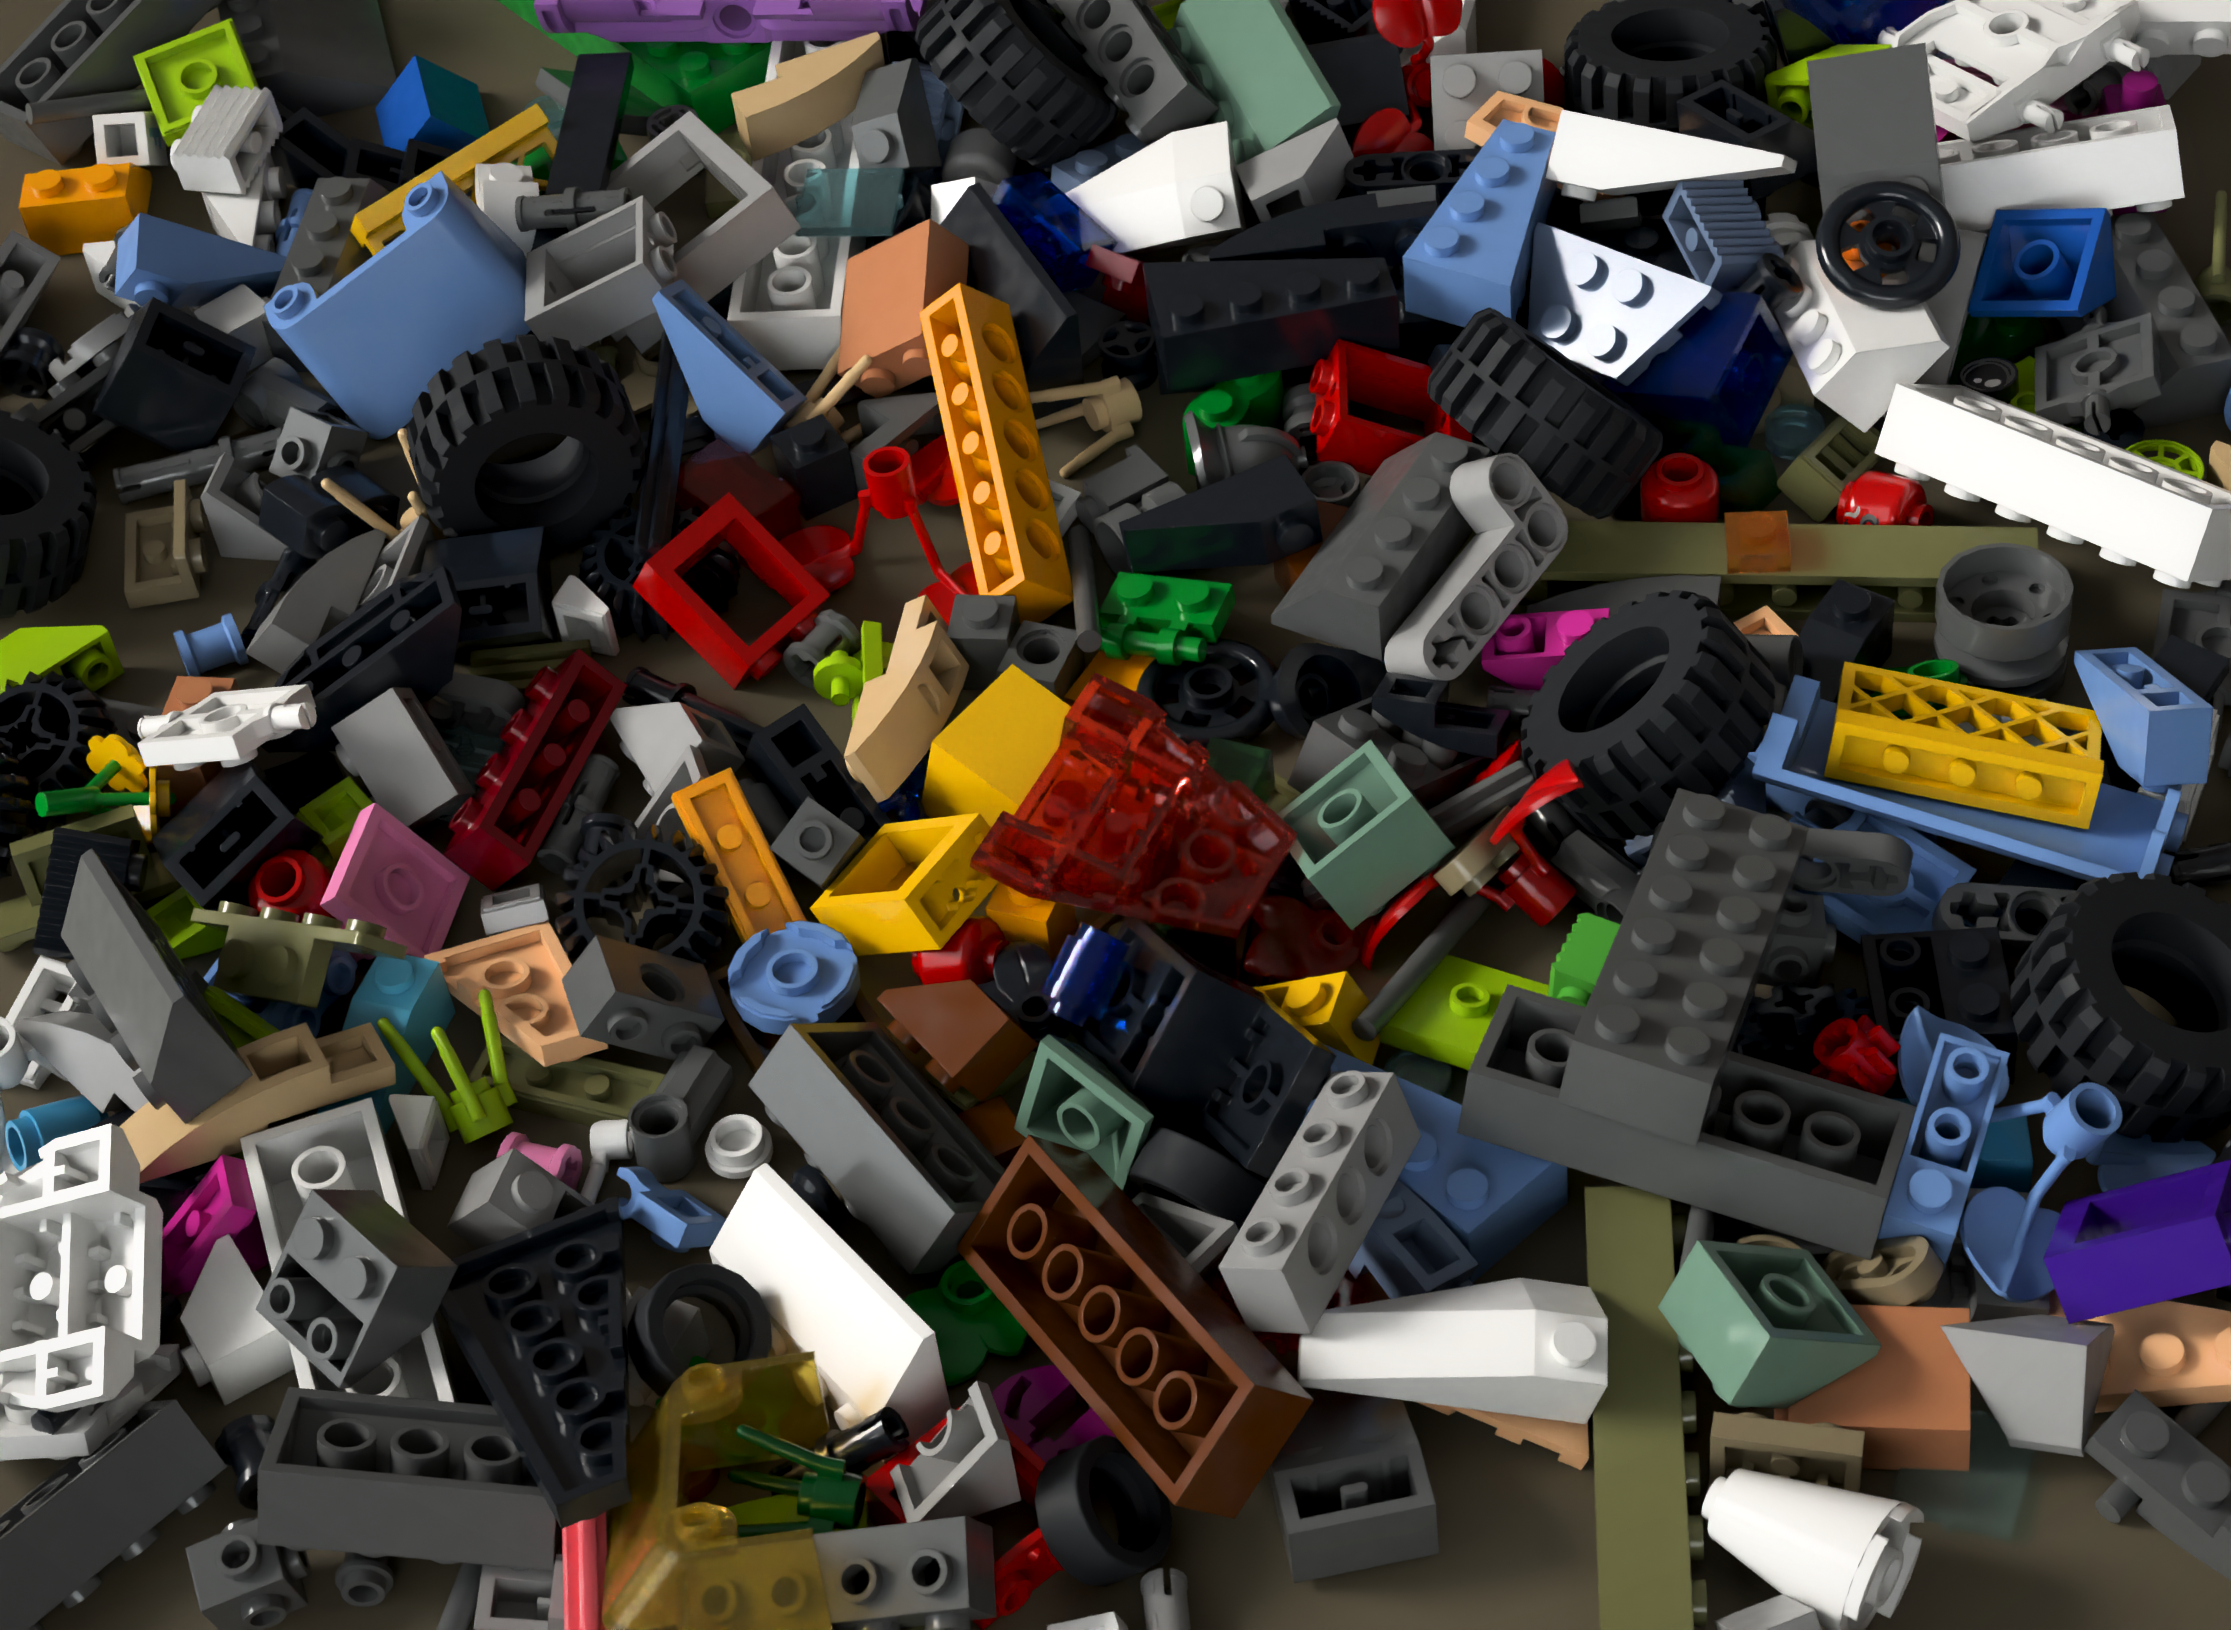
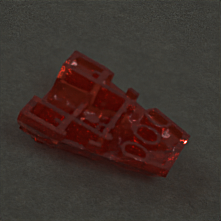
[970,672,1298,938]

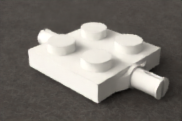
[137,684,317,771]

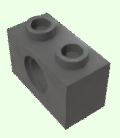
[562,935,725,1061]

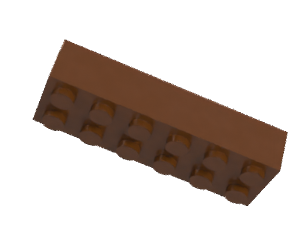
[956,1135,1314,1519]

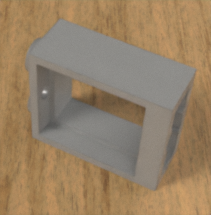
[524,195,678,349]

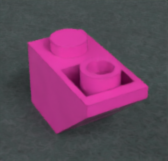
[1481,608,1611,690]

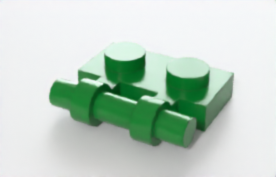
[1096,572,1236,666]

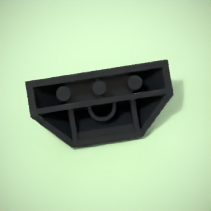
[261,566,462,753]

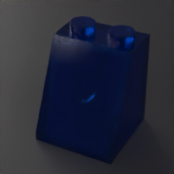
[1604,292,1793,455]

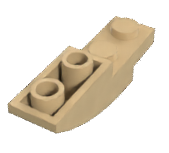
[844,594,970,803]
[119,1022,396,1184]

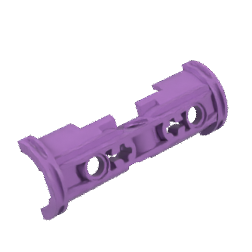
[534,0,927,43]

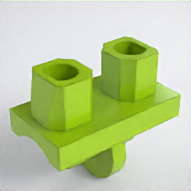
[813,620,894,726]

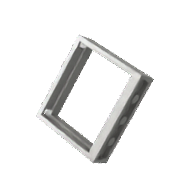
[607,111,802,354]

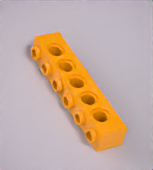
[919,282,1073,624]

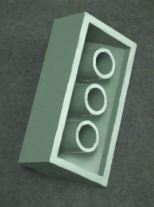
[1168,0,1341,166]

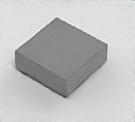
[481,883,549,935]

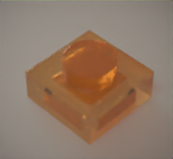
[1724,510,1791,574]

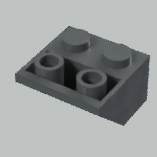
[256,1189,458,1389]

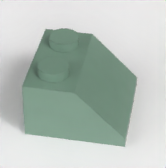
[1269,739,1455,930]
[1658,1240,1882,1409]

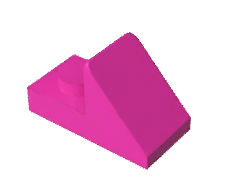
[161,1154,268,1295]

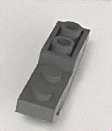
[2083,1389,2231,1581]

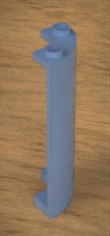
[1752,674,2189,881]

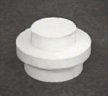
[705,1114,773,1179]

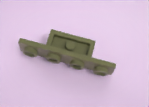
[0,804,182,952]
[190,901,407,1009]

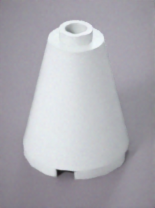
[1702,1468,1924,1630]

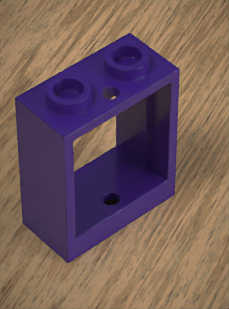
[2043,1160,2231,1324]

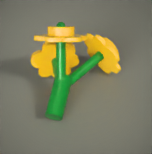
[35,734,177,846]

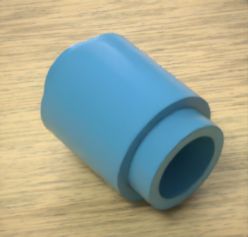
[5,1094,109,1171]

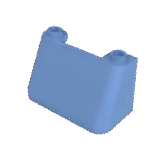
[263,171,531,440]

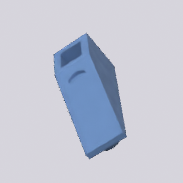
[1878,1032,2010,1273]

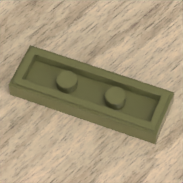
[468,1036,666,1131]

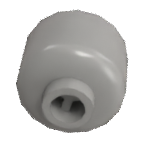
[941,128,1017,189]

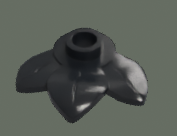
[977,941,1093,1052]

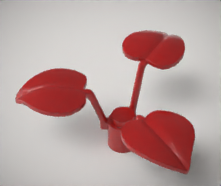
[1351,0,1565,158]
[747,433,979,626]
[1361,738,1584,971]

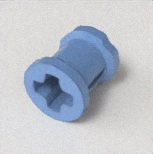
[173,613,249,677]

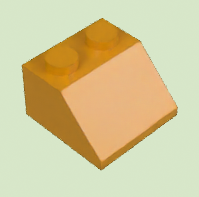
[19,162,153,256]

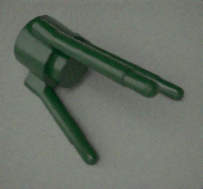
[680,1424,867,1543]

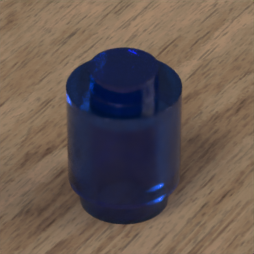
[1040,922,1130,1027]

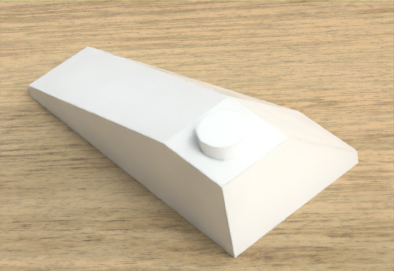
[1545,110,1797,202]
[1019,121,1247,272]
[1297,1278,1608,1424]

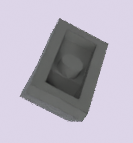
[850,392,945,494]

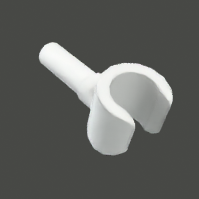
[580,1119,634,1204]

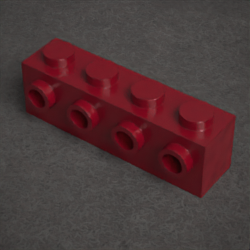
[443,649,627,891]

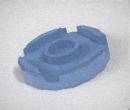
[728,920,861,1035]

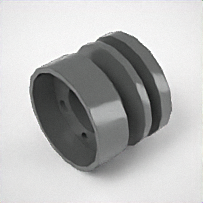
[1933,543,2074,700]

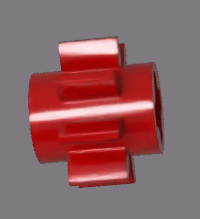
[1810,1015,1901,1096]

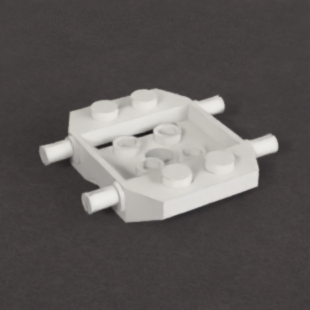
[1878,0,2150,142]

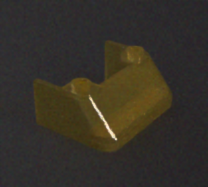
[602,1351,833,1630]

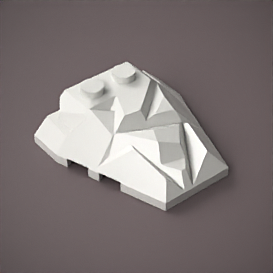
[0,1124,163,1413]

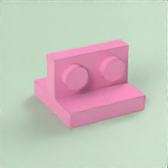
[319,802,470,962]

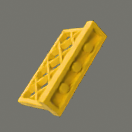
[350,103,557,256]
[1823,661,2104,830]

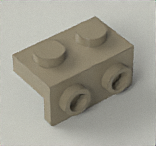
[124,479,209,609]
[1704,1412,1865,1523]

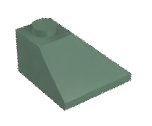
[1014,1034,1154,1195]

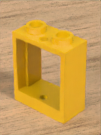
[810,813,1015,956]

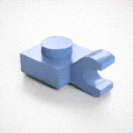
[606,1166,726,1253]

